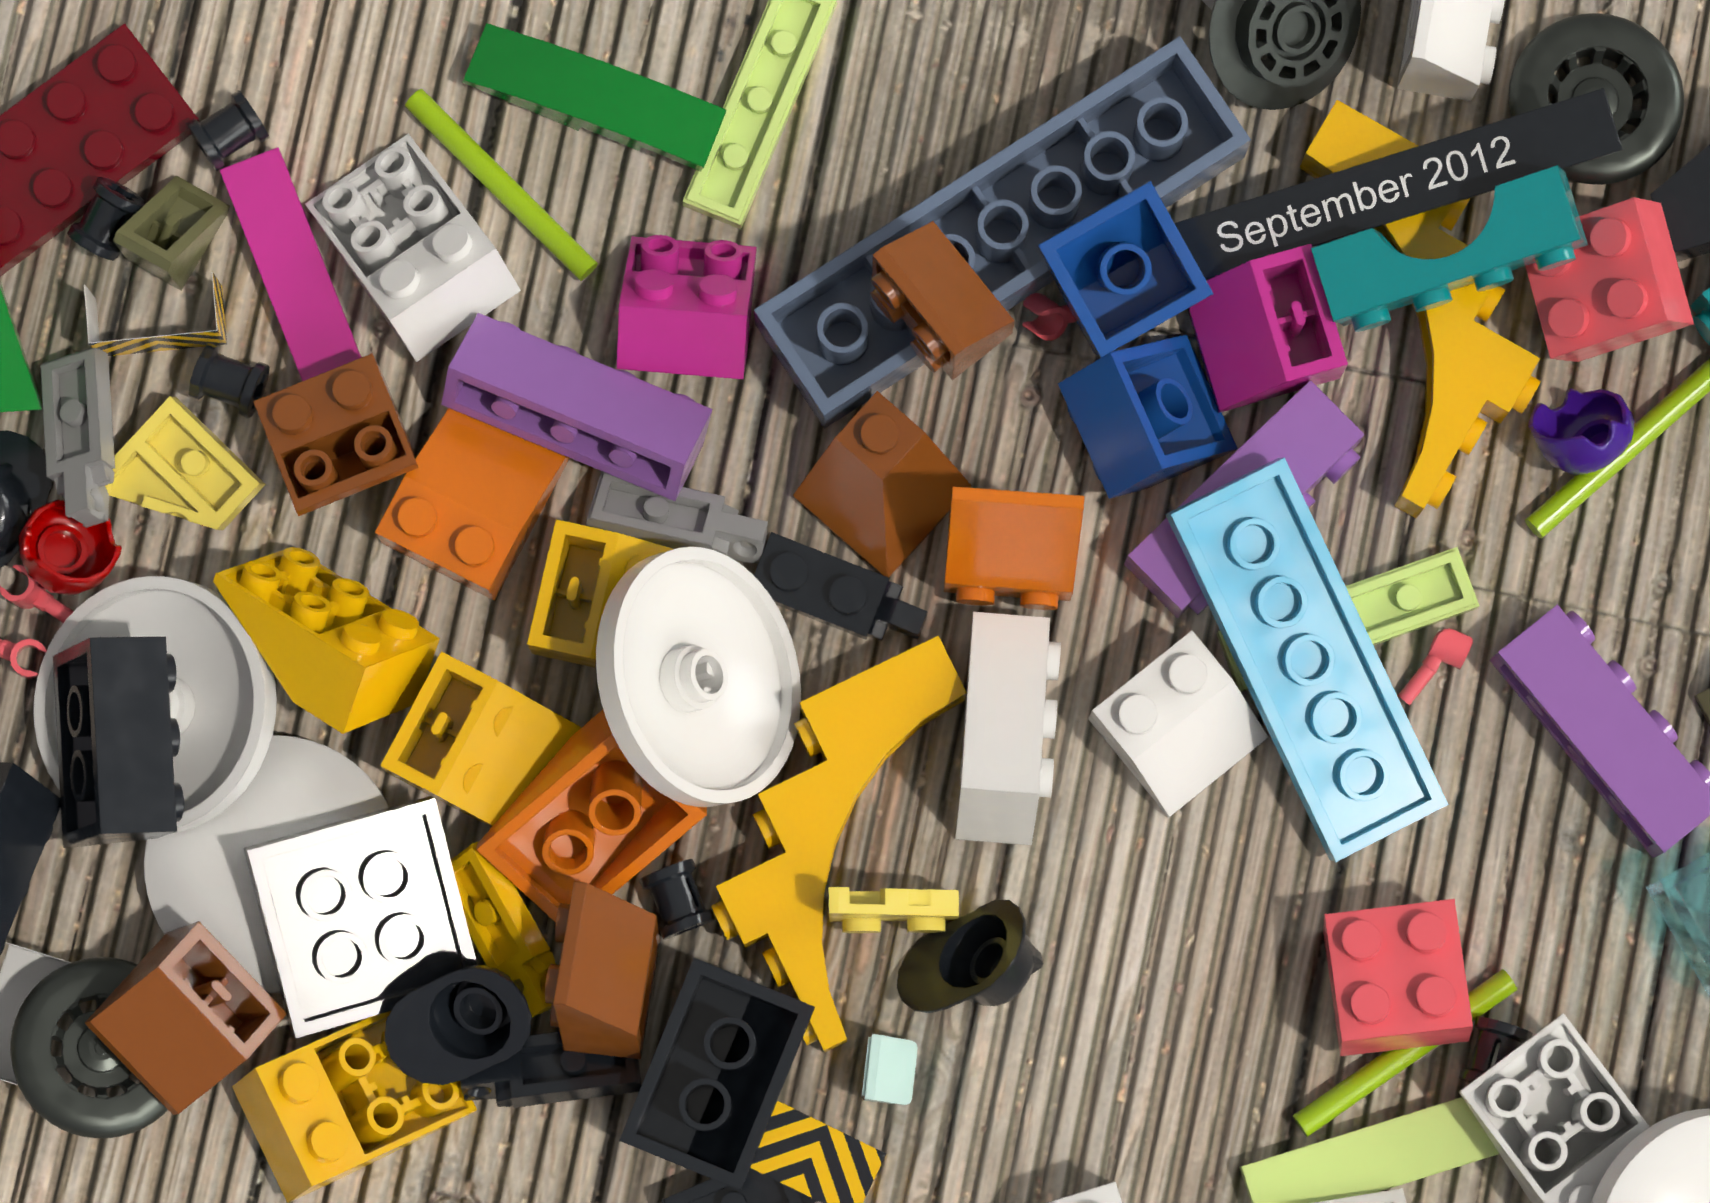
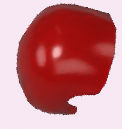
[19,499,122,596]

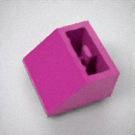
[617,235,757,379]
[1188,244,1348,413]

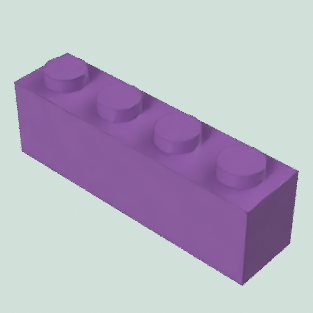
[441,313,713,501]
[1124,380,1365,619]
[1489,604,1710,858]

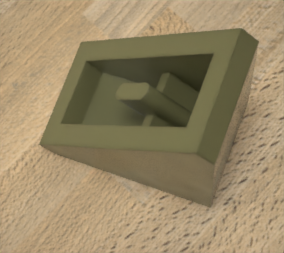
[113,175,230,291]

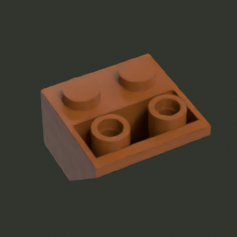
[870,221,1014,380]
[253,353,419,516]
[545,881,660,1059]
[85,921,287,1115]

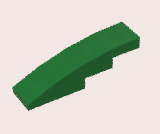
[462,23,727,172]

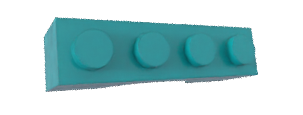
[1311,165,1588,332]

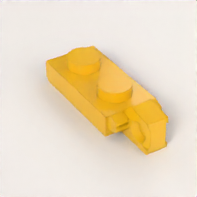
[451,841,556,1017]

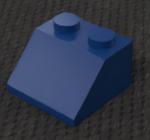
[1037,181,1213,358]
[1058,335,1238,499]

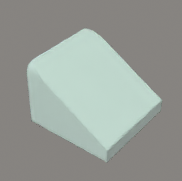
[862,1034,918,1105]

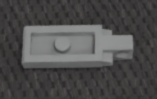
[40,347,115,528]
[586,471,768,564]

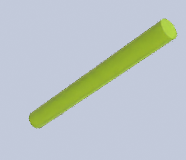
[405,89,598,281]
[1525,358,1710,539]
[1292,969,1518,1137]

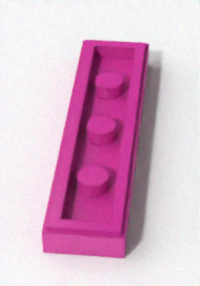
[220,147,362,381]

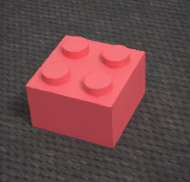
[1525,197,1694,362]
[1323,899,1473,1056]

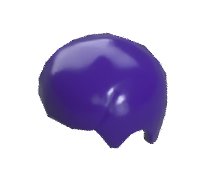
[1528,389,1635,475]

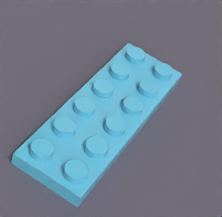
[1165,458,1449,862]

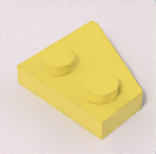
[105,396,266,530]
[828,887,959,933]

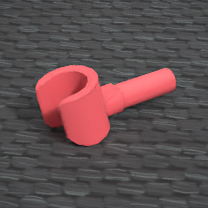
[1022,293,1076,341]
[0,565,74,623]
[1397,628,1473,705]
[0,639,47,679]

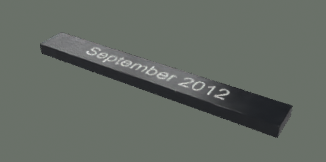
[1175,88,1623,280]

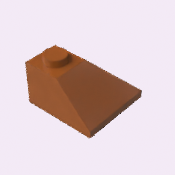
[793,391,972,578]

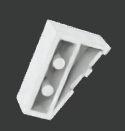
[955,612,1061,845]

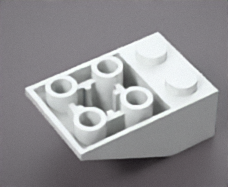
[305,133,521,362]
[1459,1013,1650,1203]

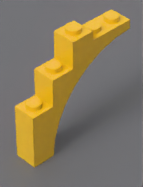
[1299,100,1541,518]
[711,635,967,1053]

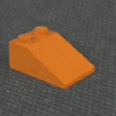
[375,408,570,601]
[944,486,1085,610]
[476,709,707,922]

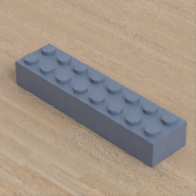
[754,36,1251,429]

